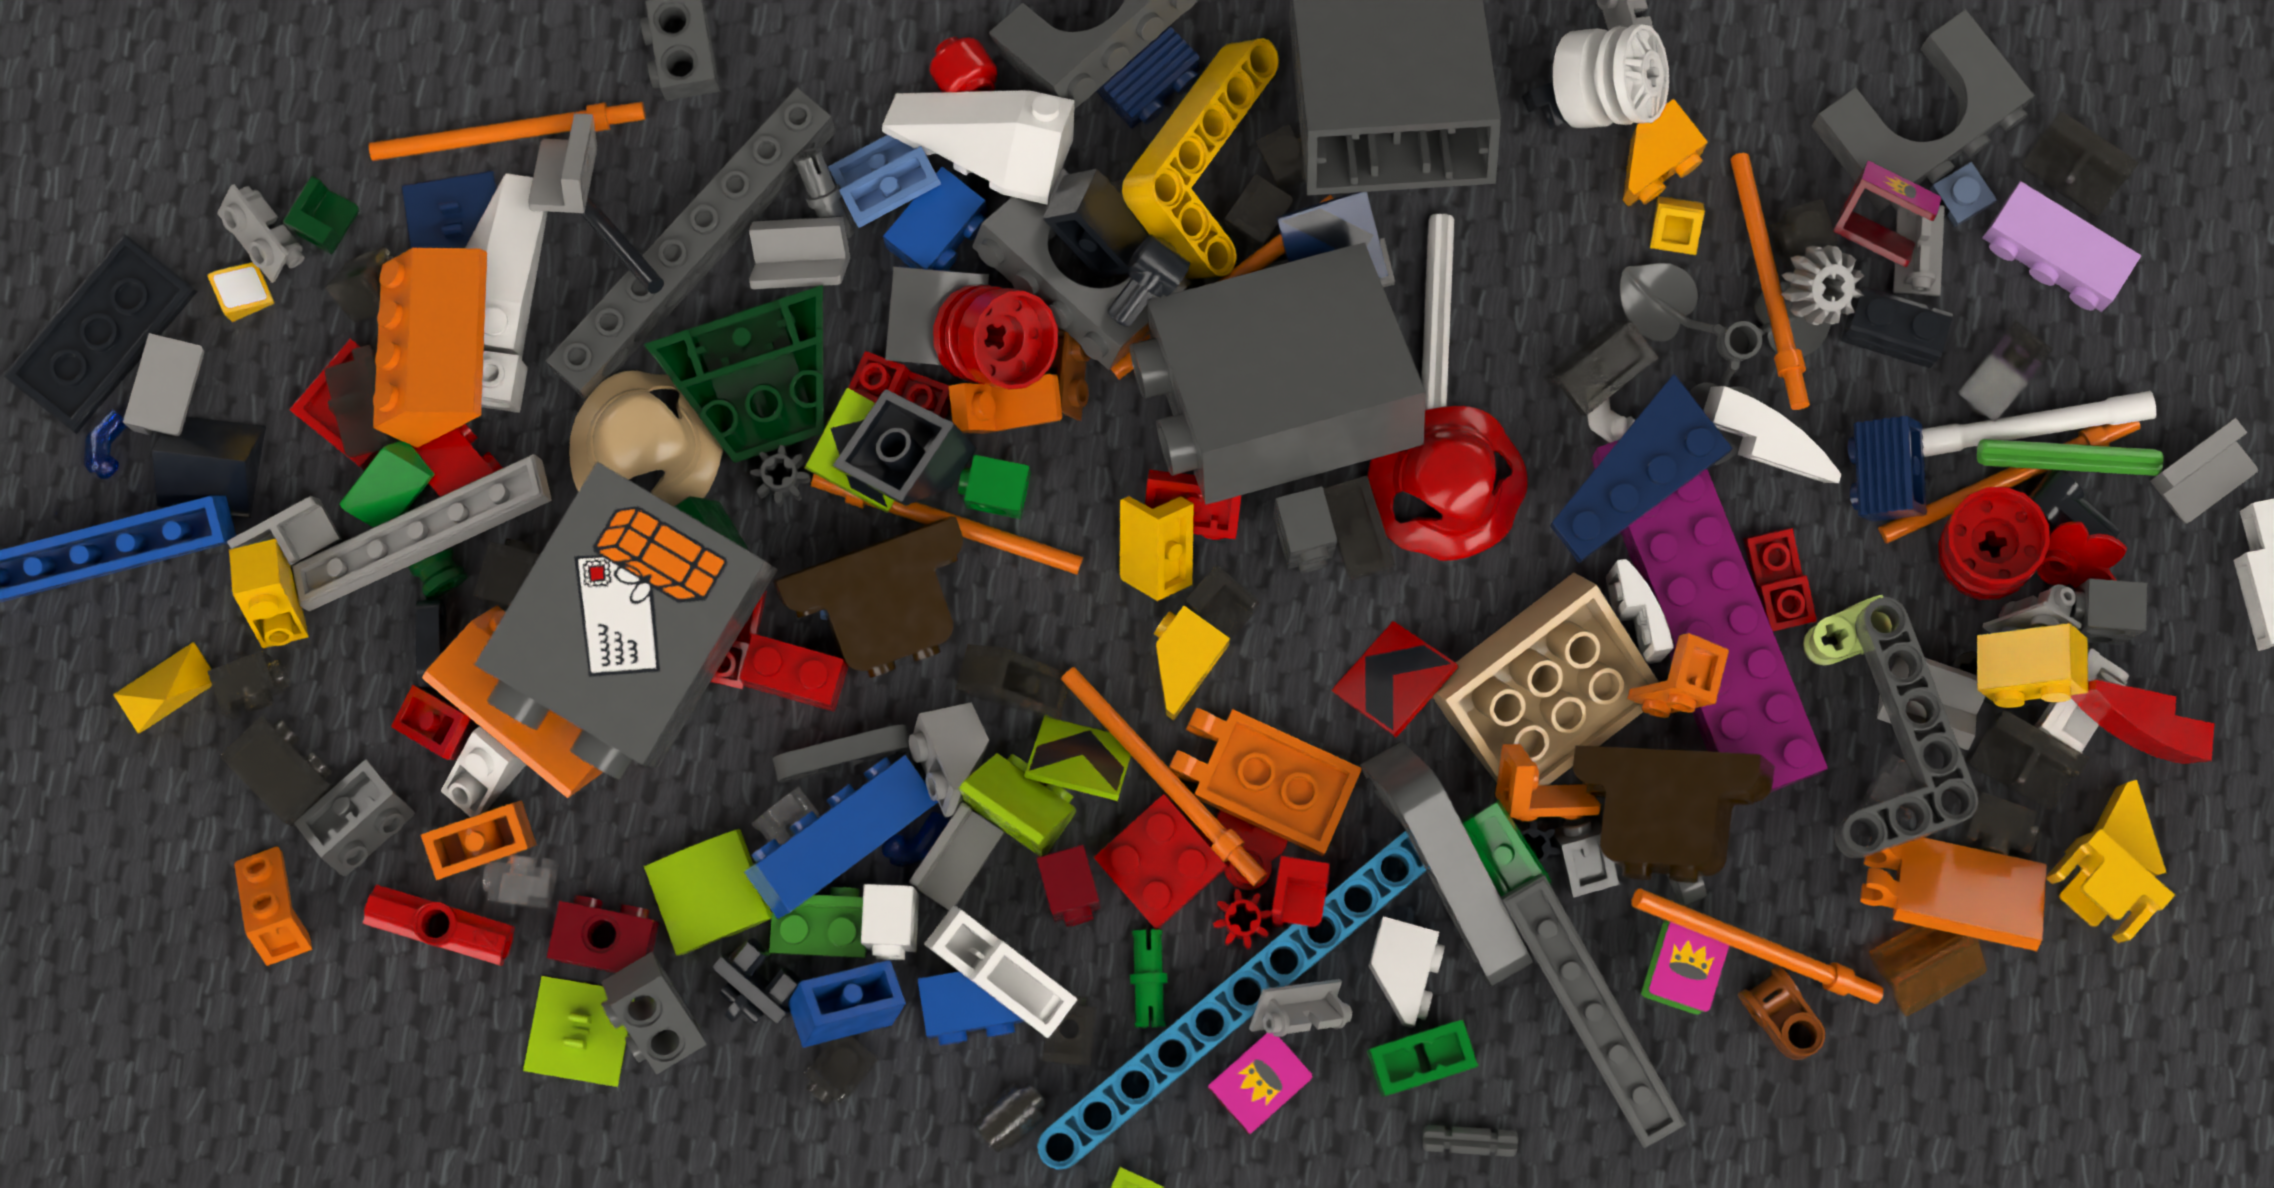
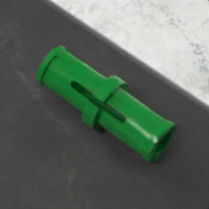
[1130,929,1168,1028]

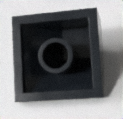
[833,389,977,506]

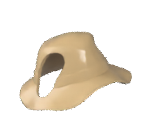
[569,371,723,507]

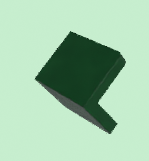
[283,176,359,255]

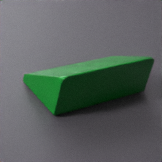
[339,441,435,528]

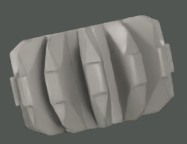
[1781,245,1864,325]

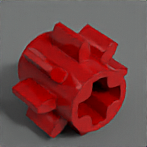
[1213,889,1272,950]

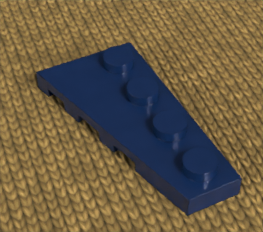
[1550,374,1733,563]

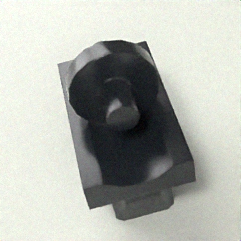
[712,938,804,1025]

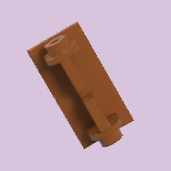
[1050,328,1091,421]

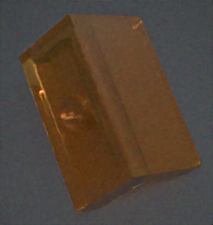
[1869,925,1987,1016]

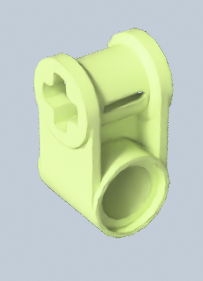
[1803,595,1892,666]

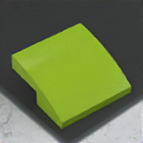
[644,829,772,956]

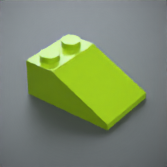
[958,753,1076,857]

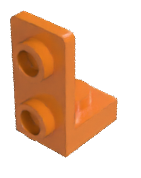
[949,374,1062,434]
[1627,633,1729,718]
[1495,744,1601,821]
[234,847,312,966]

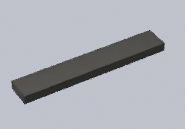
[1500,873,1686,1149]

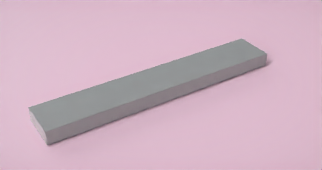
[292,454,552,611]

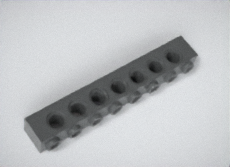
[546,88,836,400]

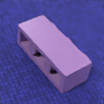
[1982,181,2142,312]

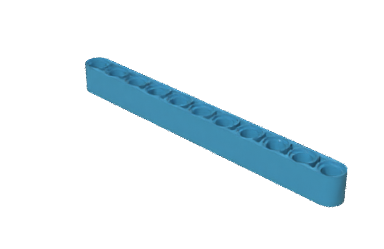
[1038,831,1426,1170]

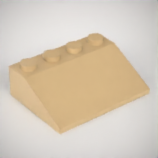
[1433,573,1658,786]

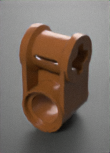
[1738,965,1825,1060]

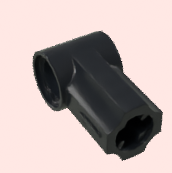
[2027,470,2121,538]

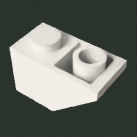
[441,726,527,817]
[1369,917,1445,1028]

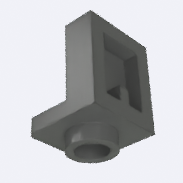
[1552,816,1619,898]

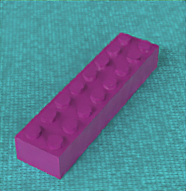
[1591,439,1828,806]

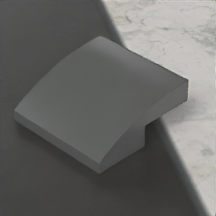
[885,266,990,365]

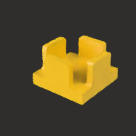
[2046,829,2175,943]

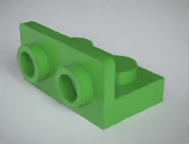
[769,887,867,959]

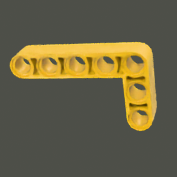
[1122,38,1279,279]

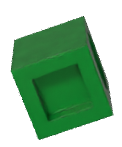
[958,455,1031,519]

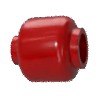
[929,37,998,92]

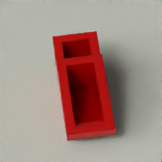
[2071,680,2215,764]

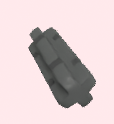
[1422,1125,1518,1157]

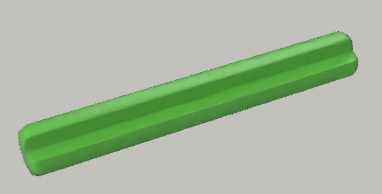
[1977,439,2164,476]

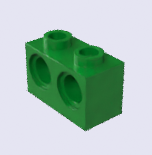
[1366,1019,1478,1098]

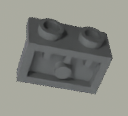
[294,759,415,876]

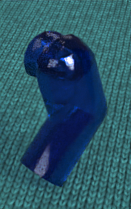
[84,408,128,479]
[882,812,949,867]

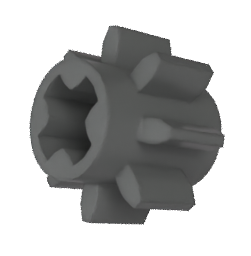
[750,445,811,507]

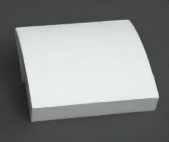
[1605,559,1674,664]

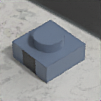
[1930,162,1997,227]

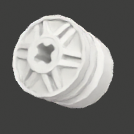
[1553,24,1669,128]

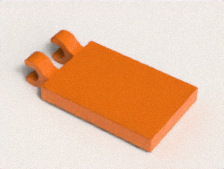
[1169,708,1362,856]
[1860,837,2047,951]

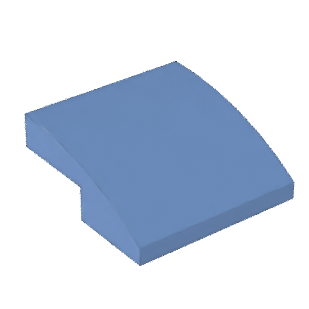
[828,135,941,228]

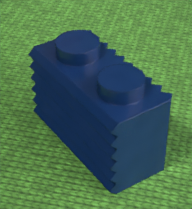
[1096,26,1200,129]
[1848,416,1927,522]

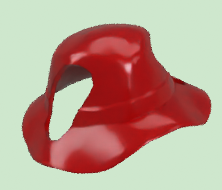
[1368,406,1528,561]

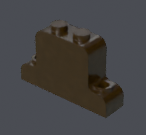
[772,516,963,678]
[1573,745,1775,883]

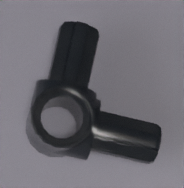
[1108,234,1191,327]

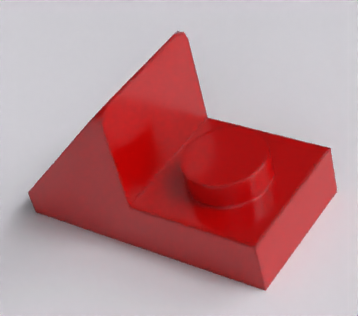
[391,685,477,760]

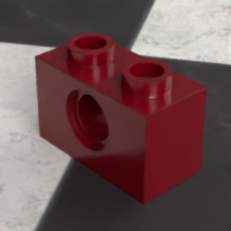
[1036,845,1101,927]
[546,895,659,973]

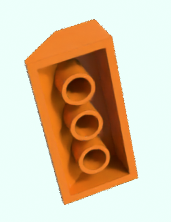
[373,248,487,448]
[422,605,603,798]

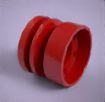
[933,284,1058,390]
[1938,487,2050,600]

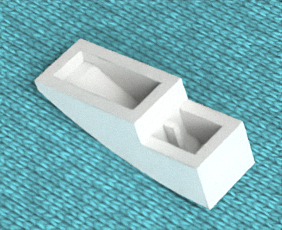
[1704,386,1842,483]
[2234,499,2274,651]
[924,906,1078,1038]

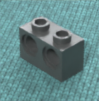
[640,0,720,101]
[1273,486,1337,573]
[2070,579,2147,645]
[601,952,707,1075]

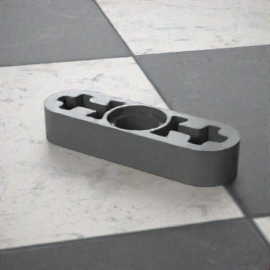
[772,724,910,783]

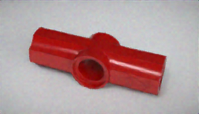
[363,884,515,966]

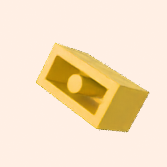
[1977,623,2088,708]

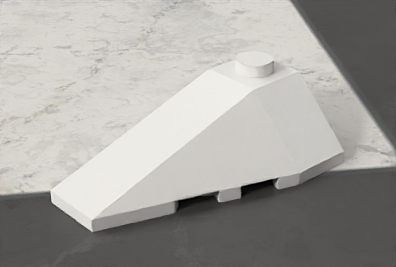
[882,90,1075,205]
[465,173,547,359]

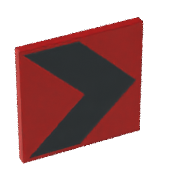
[1331,621,1459,738]

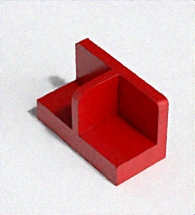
[1272,856,1330,928]

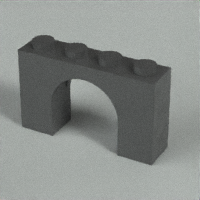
[989,0,1198,110]
[1811,9,2035,212]
[972,168,1191,370]

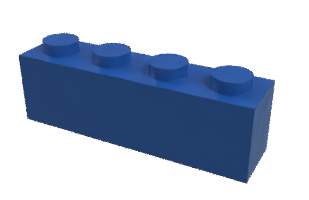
[744,755,938,919]

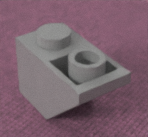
[909,702,989,817]

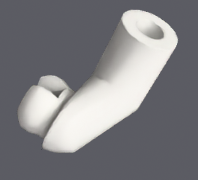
[1585,384,1635,443]

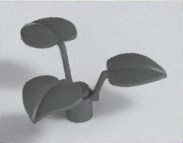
[1619,263,1831,465]

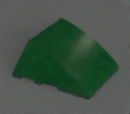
[644,285,824,463]

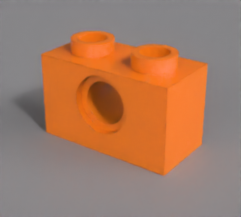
[421,800,537,880]

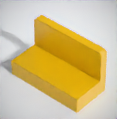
[1120,496,1194,601]

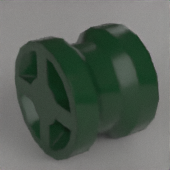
[408,547,468,600]

